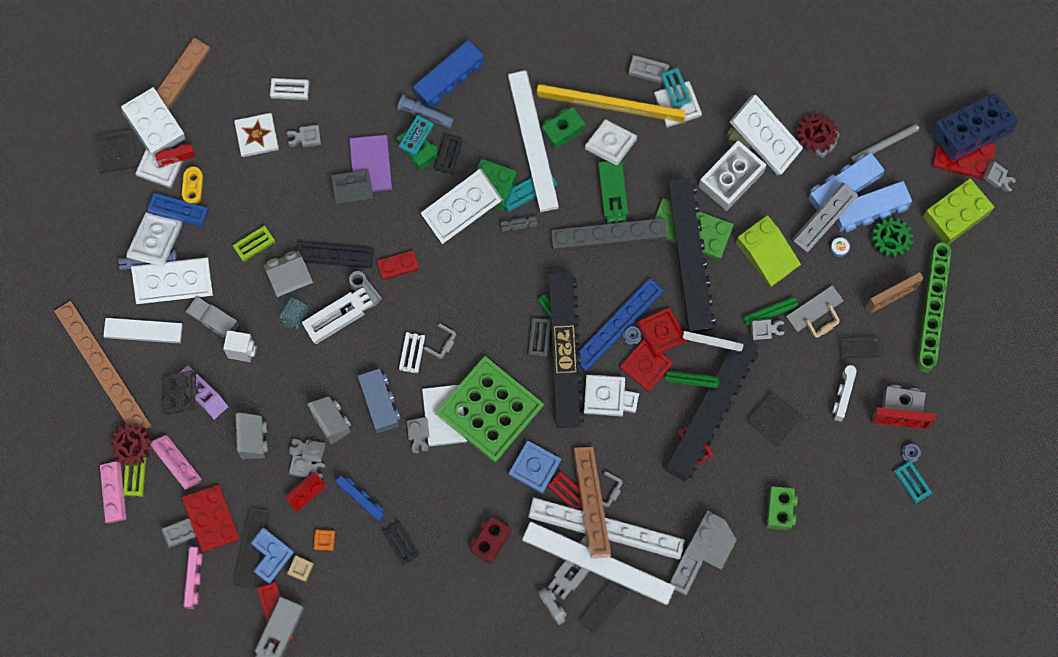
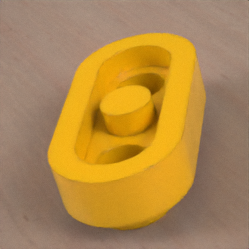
[182,167,203,204]

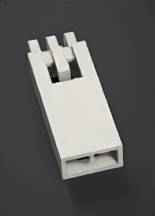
[302,288,373,344]

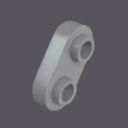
[538,588,567,626]

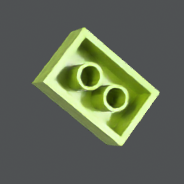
[923,178,994,245]

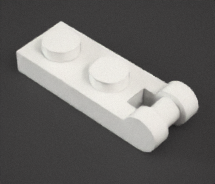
[832,365,856,422]

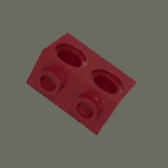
[470,517,511,565]

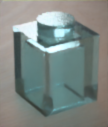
[280,297,309,330]

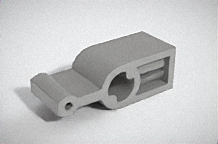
[186,296,239,339]

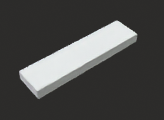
[103,318,183,343]

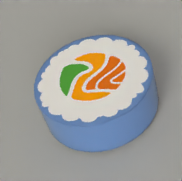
[830,237,850,257]

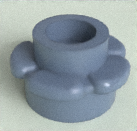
[623,326,642,345]
[902,443,921,462]

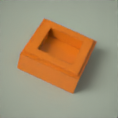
[314,530,335,551]

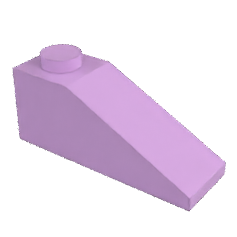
[174,365,228,420]

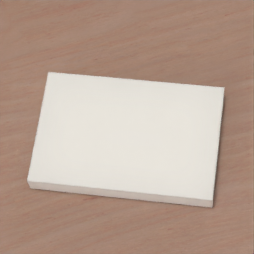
[127,213,182,267]
[422,385,467,447]

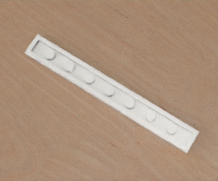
[508,71,559,212]
[528,498,684,560]
[522,522,675,605]

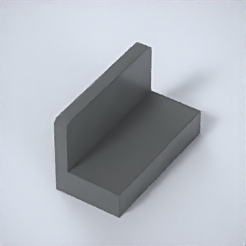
[331,170,373,204]

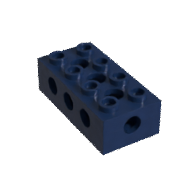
[931,92,1018,162]

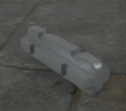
[500,216,538,232]

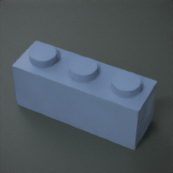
[358,369,401,433]

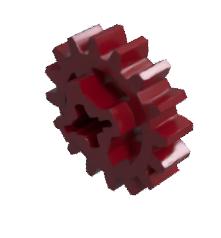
[796,113,838,154]
[110,424,153,466]

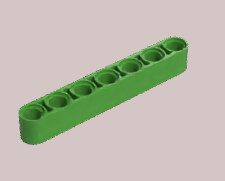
[917,242,951,373]

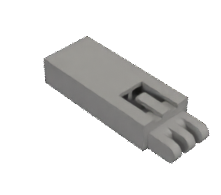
[548,535,610,600]
[255,597,304,657]

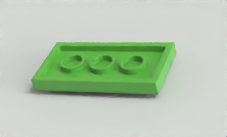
[655,198,734,260]

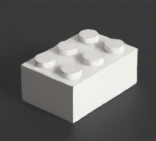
[121,87,185,159]
[699,141,766,211]

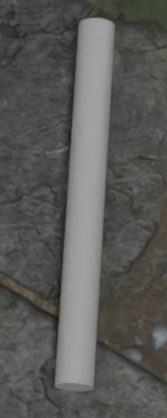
[851,124,919,163]

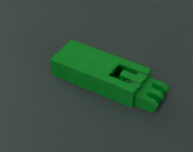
[598,160,628,224]

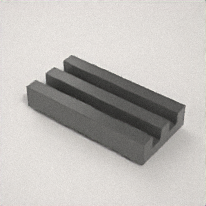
[528,318,551,358]

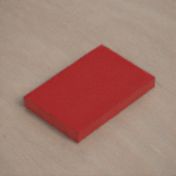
[871,407,936,430]

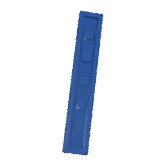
[577,278,664,372]

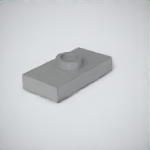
[161,518,196,548]

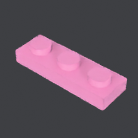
[150,435,202,490]
[100,461,126,523]
[184,547,203,609]

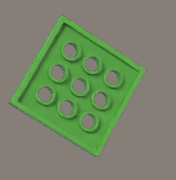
[435,356,544,463]

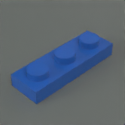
[148,193,208,227]
[336,476,385,524]

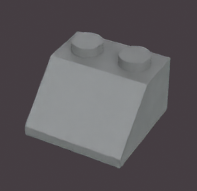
[264,251,313,297]
[308,397,351,444]
[236,413,268,459]
[687,511,737,570]

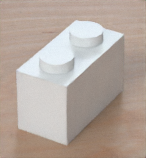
[223,330,257,362]

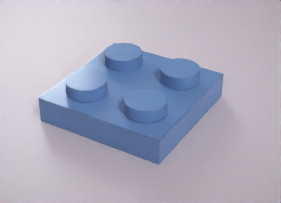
[509,441,562,494]

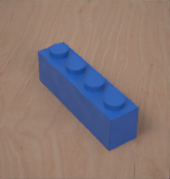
[413,40,484,108]

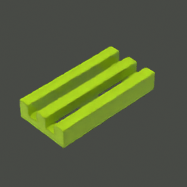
[232,225,275,262]
[123,457,147,497]

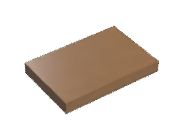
[865,272,923,315]

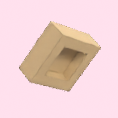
[287,556,314,582]

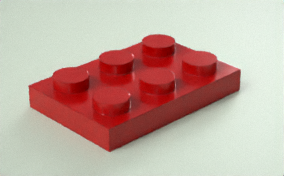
[932,143,996,181]
[181,485,240,553]

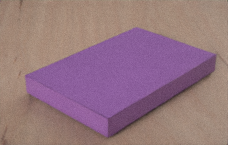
[350,135,392,192]

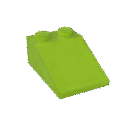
[736,215,801,287]

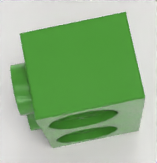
[766,486,798,531]

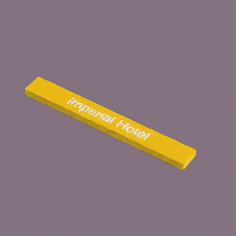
[537,84,686,123]

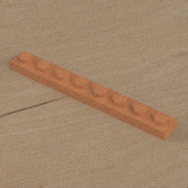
[54,301,152,436]

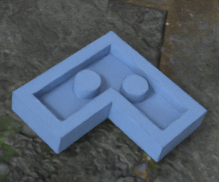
[250,528,293,584]

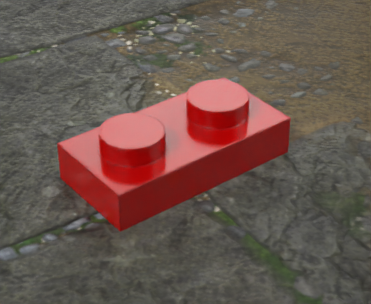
[155,144,195,167]
[377,250,419,280]
[285,472,327,512]

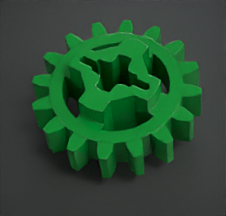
[871,217,914,259]

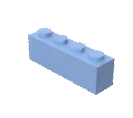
[808,153,885,211]
[835,181,912,232]

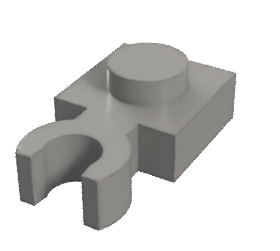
[287,125,321,147]
[983,161,1016,192]
[750,318,784,340]
[407,417,429,454]
[289,439,326,463]
[289,455,325,478]

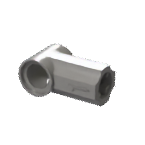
[349,271,382,309]

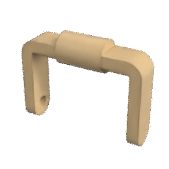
[805,304,840,337]

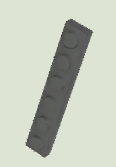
[551,218,667,250]

